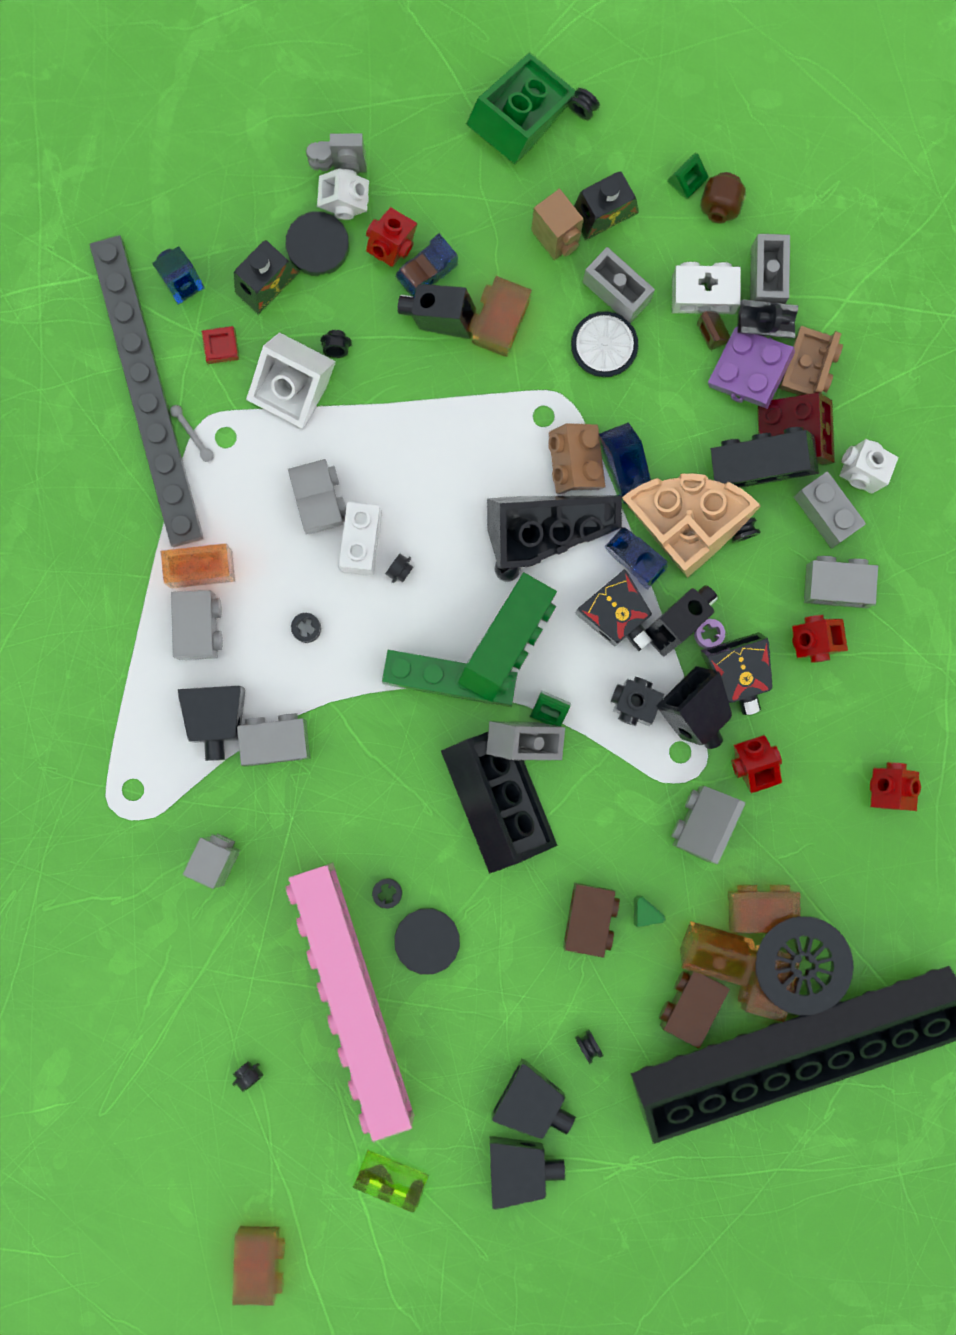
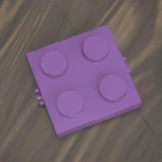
[708,327,795,409]

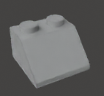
[671,786,745,864]

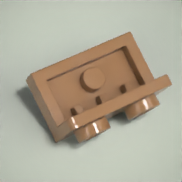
[779,326,843,395]
[548,423,606,494]

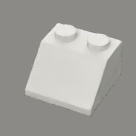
[246,332,336,429]

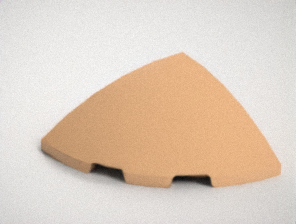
[622,474,760,578]

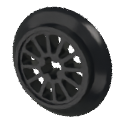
[756,916,854,1016]

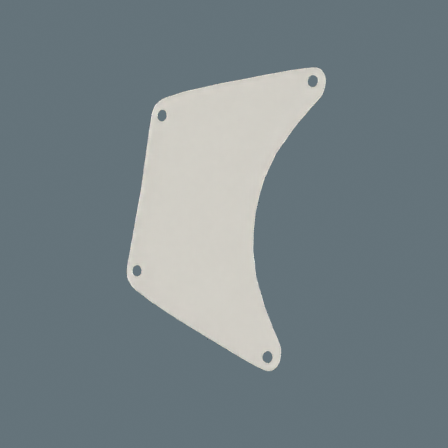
[105,390,708,820]

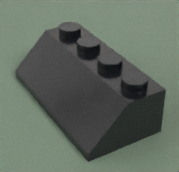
[441,732,558,874]

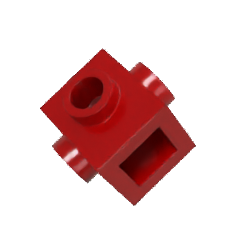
[366,207,418,267]
[792,615,848,663]
[731,735,782,793]
[870,762,921,811]

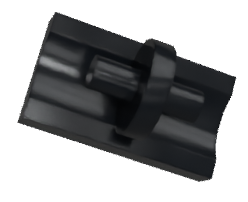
[737,299,799,339]

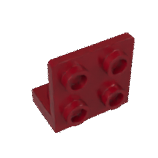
[758,392,835,465]

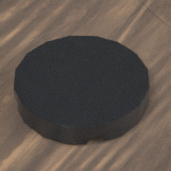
[286,212,349,276]
[395,908,460,975]

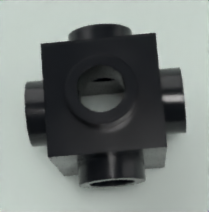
[610,676,665,726]

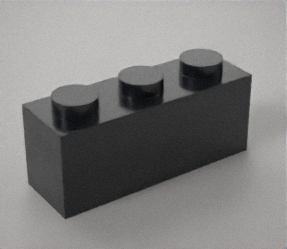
[711,427,819,488]

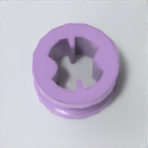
[694,619,725,649]

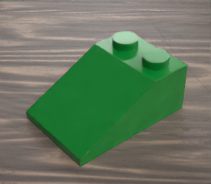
[466,52,576,164]

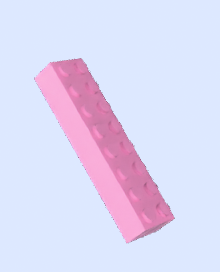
[286,863,414,1142]

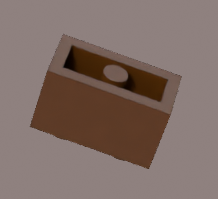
[563,883,620,958]
[659,967,730,1049]

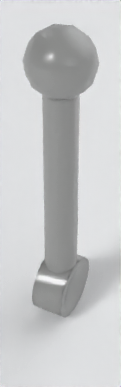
[170,405,214,462]

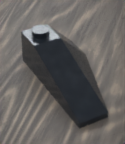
[487,495,622,569]

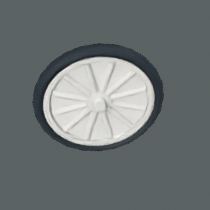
[571,311,638,377]

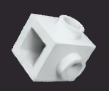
[317,168,369,220]
[839,439,899,494]

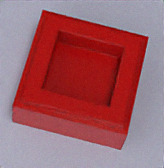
[202,326,239,364]

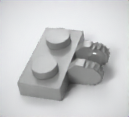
[306,133,367,174]

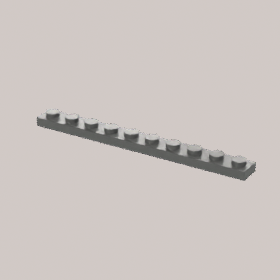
[89,235,204,548]

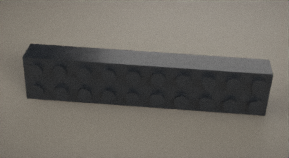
[631,966,956,1144]

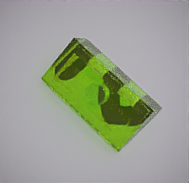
[353,1150,429,1213]

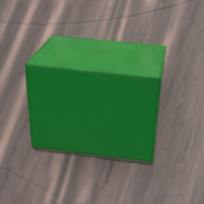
[667,153,709,199]
[530,690,571,726]
[634,895,666,927]

